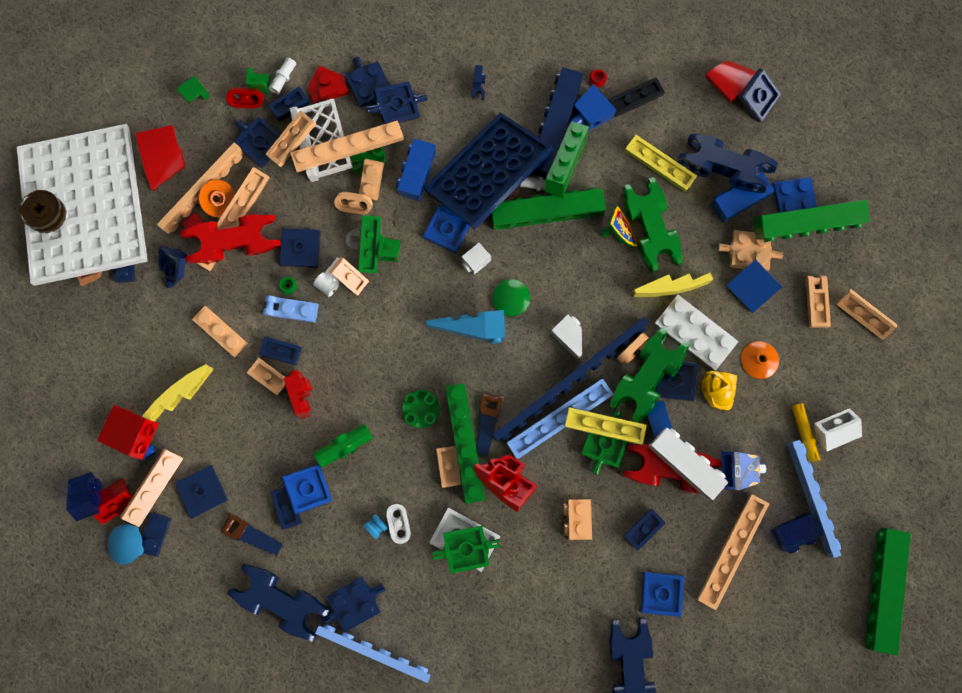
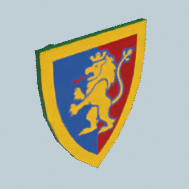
[601,206,638,248]

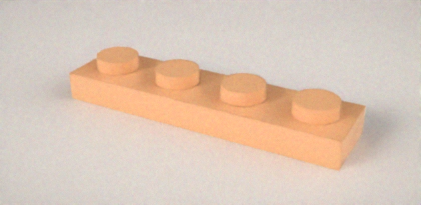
[120,448,183,527]

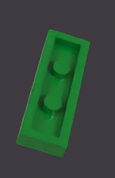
[358,215,381,273]

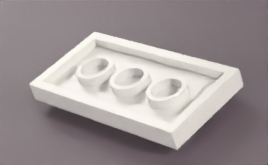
[654,295,739,371]

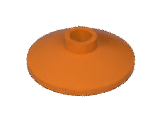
[198,180,235,217]
[741,341,779,379]

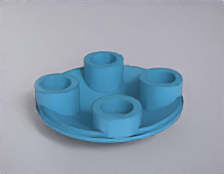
[107,524,144,564]

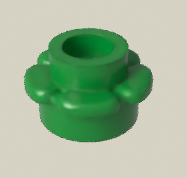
[279,277,298,295]

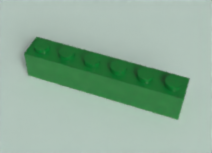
[491,187,606,230]
[753,200,870,242]
[445,383,485,504]
[864,528,911,656]

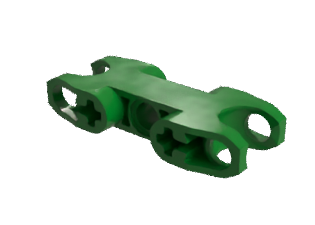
[623,177,683,273]
[609,327,690,423]

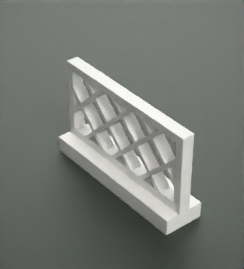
[290,99,353,182]

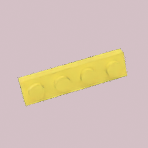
[625,135,697,192]
[565,407,647,445]

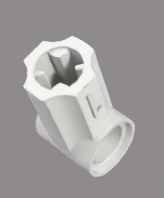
[313,257,340,297]

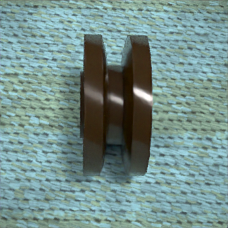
[19,190,67,233]

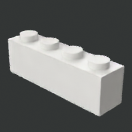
[648,428,729,501]

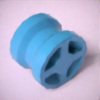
[363,514,388,539]

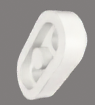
[386,504,411,544]

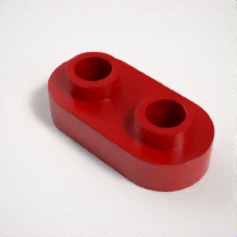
[226,87,264,109]

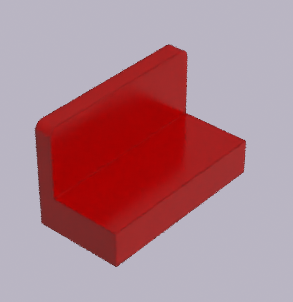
[89,478,133,525]

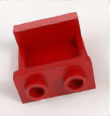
[97,405,159,460]

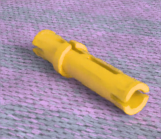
[791,403,821,462]

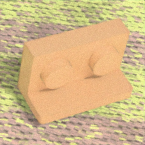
[563,499,592,540]

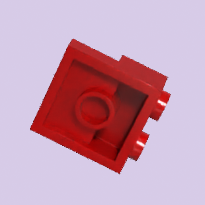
[283,370,312,419]

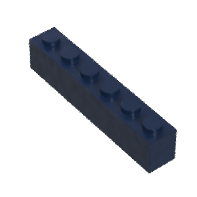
[531,67,584,178]

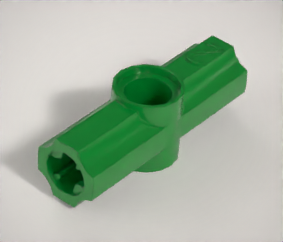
[314,424,374,468]

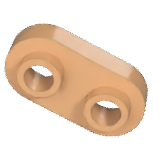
[334,192,373,215]
[617,332,649,364]

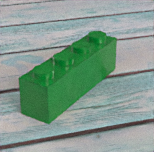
[545,121,589,198]

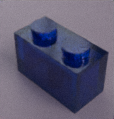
[66,472,102,521]
[770,513,823,554]

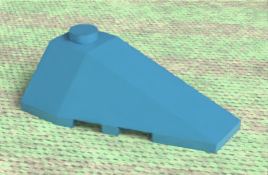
[426,310,505,344]

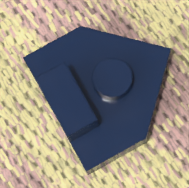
[158,246,187,288]

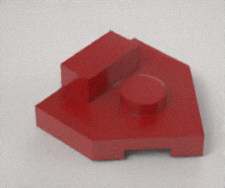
[308,65,349,104]

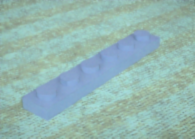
[506,379,614,460]
[787,440,841,558]
[315,624,431,683]

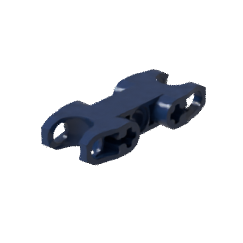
[677,134,778,193]
[227,563,330,642]
[609,618,656,693]

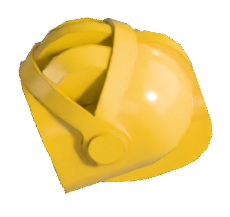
[701,371,737,410]

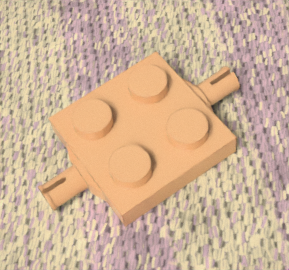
[718,230,784,271]

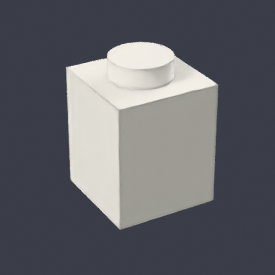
[461,243,491,275]

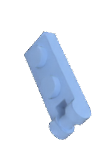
[262,295,319,323]

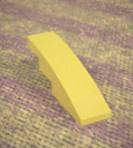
[632,273,713,297]
[142,364,213,421]

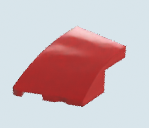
[705,61,756,104]
[135,125,186,191]
[473,455,538,512]

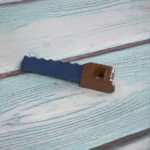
[476,393,503,456]
[220,512,283,556]

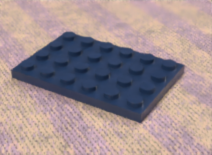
[424,112,553,230]

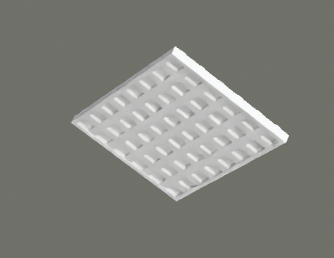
[17,124,148,286]

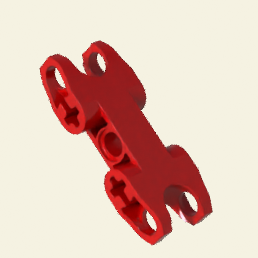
[180,214,281,264]
[622,444,722,494]

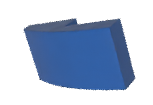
[648,400,673,438]

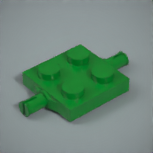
[581,410,627,475]
[432,525,501,574]

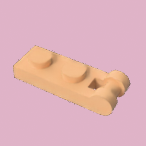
[805,276,831,328]

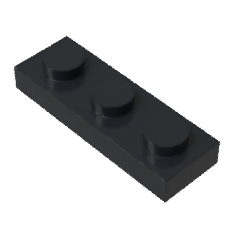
[608,77,665,117]

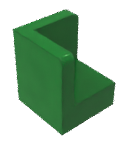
[246,67,271,94]
[177,76,210,103]
[378,235,400,262]

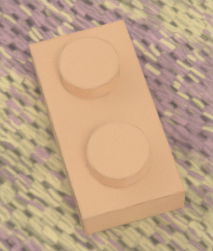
[359,159,384,200]
[329,257,369,296]
[247,358,286,396]
[437,446,462,488]

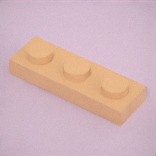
[266,110,316,167]
[837,289,897,340]
[192,306,248,357]

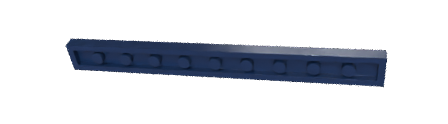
[492,317,649,442]

